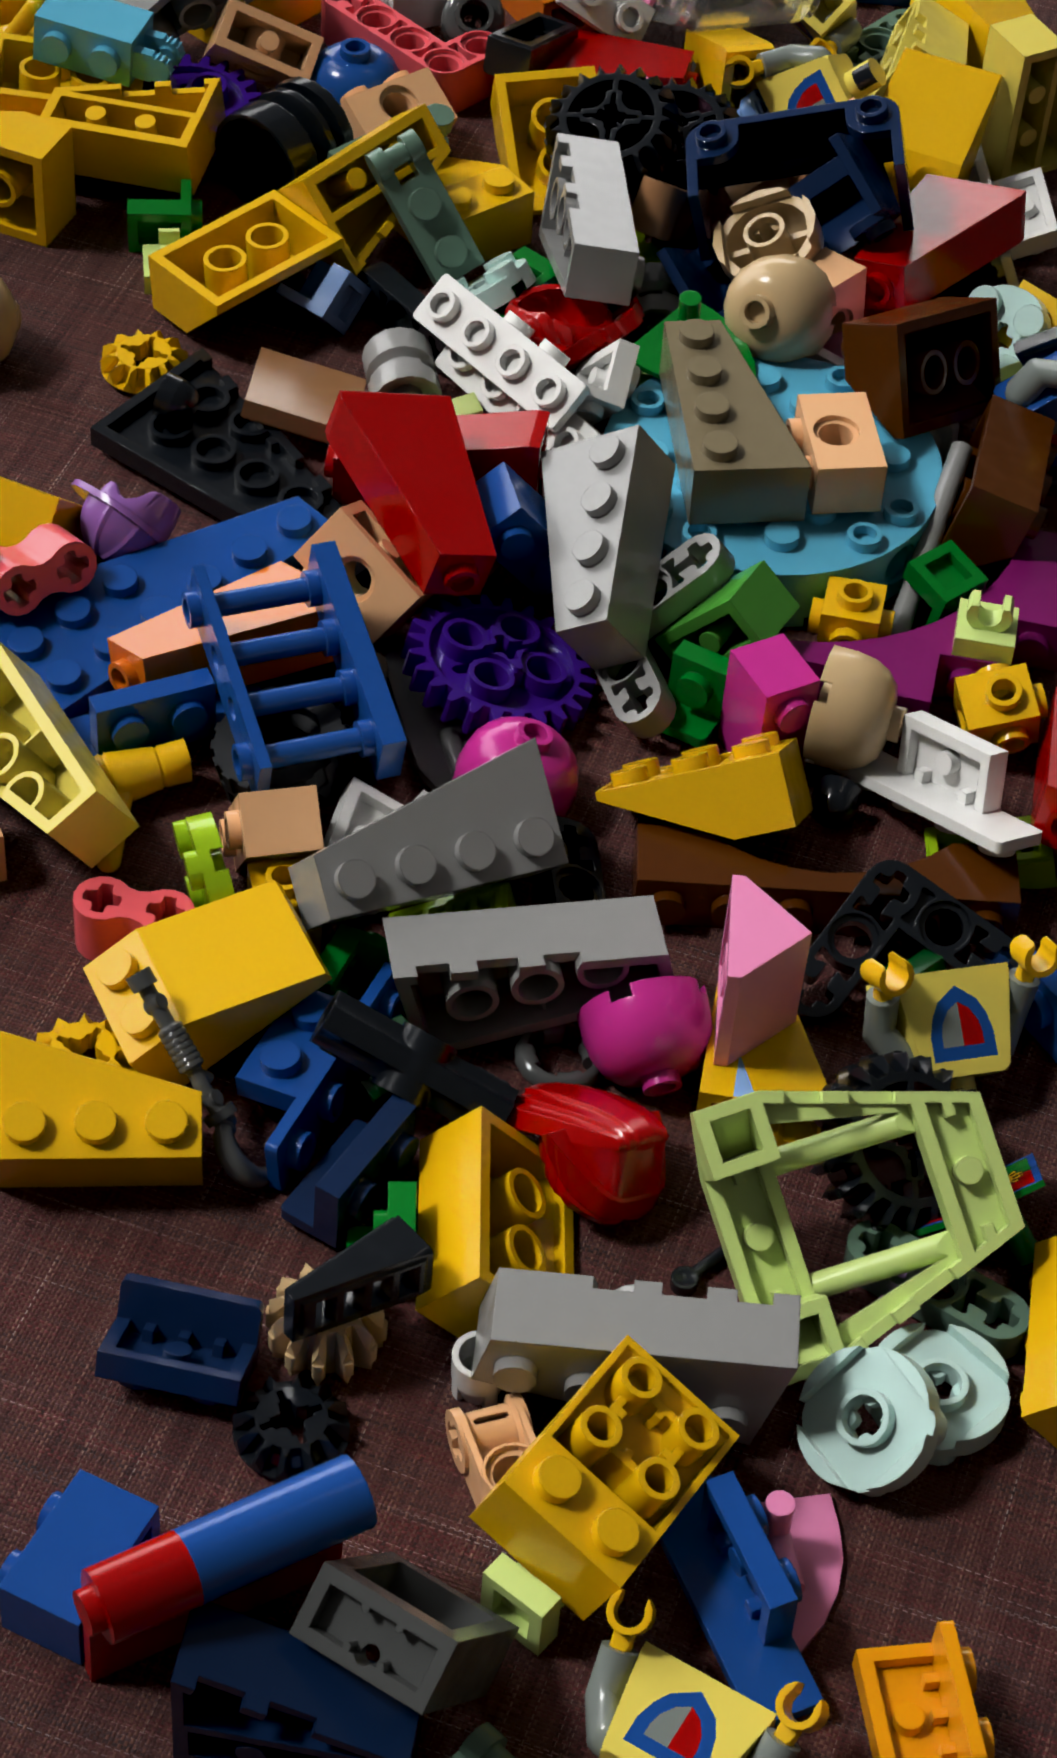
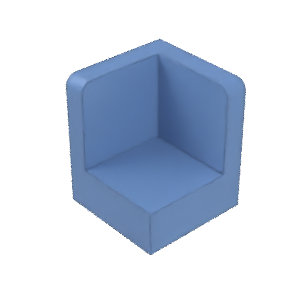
[275,260,372,336]

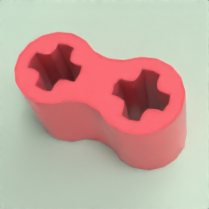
[0,523,97,616]
[73,876,195,961]

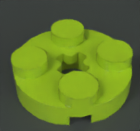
[172,811,235,908]

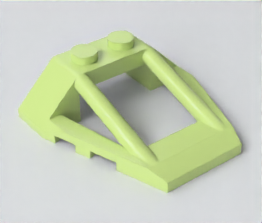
[690,1090,1025,1386]

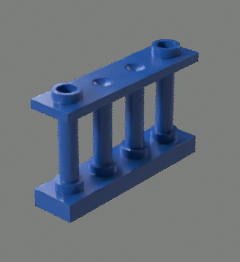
[181,541,407,792]

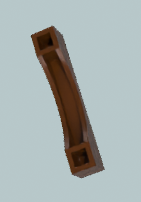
[632,824,1021,944]

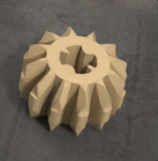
[265,1263,388,1386]

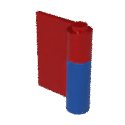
[72,1454,377,1682]

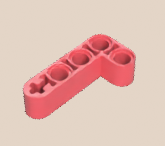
[321,0,494,113]

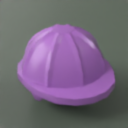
[71,479,181,562]

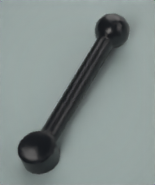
[670,1245,726,1297]

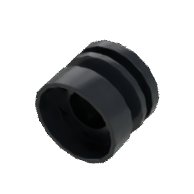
[215,76,354,203]

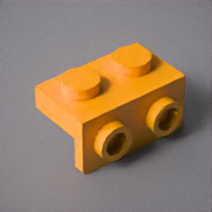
[852,1620,995,1758]

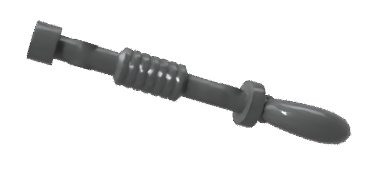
[126,966,269,1189]

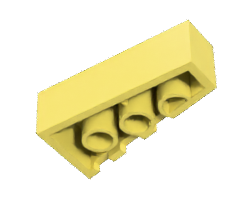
[0,642,140,869]

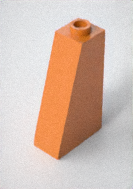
[107,561,334,694]

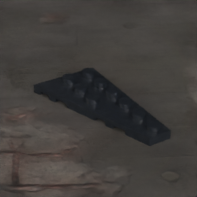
[90,347,371,587]

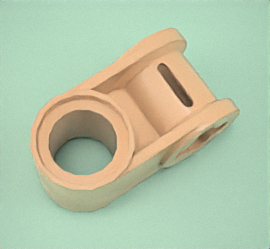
[445,1393,536,1508]

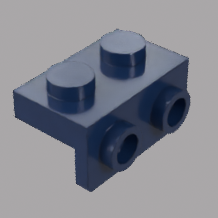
[281,1094,419,1249]
[94,1273,265,1407]

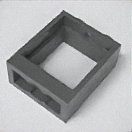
[289,1551,519,1715]

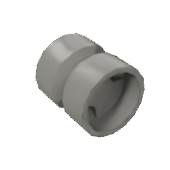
[362,327,442,395]

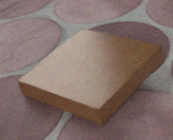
[240,347,366,444]

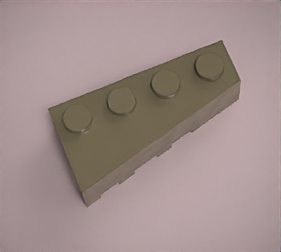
[659,319,812,525]

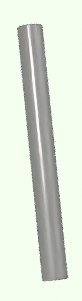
[891,441,973,635]

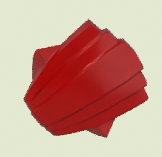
[504,284,645,370]
[506,1082,669,1225]

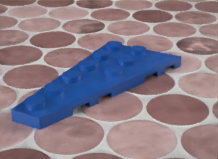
[0,496,328,719]

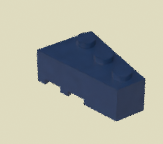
[171,1602,424,1758]

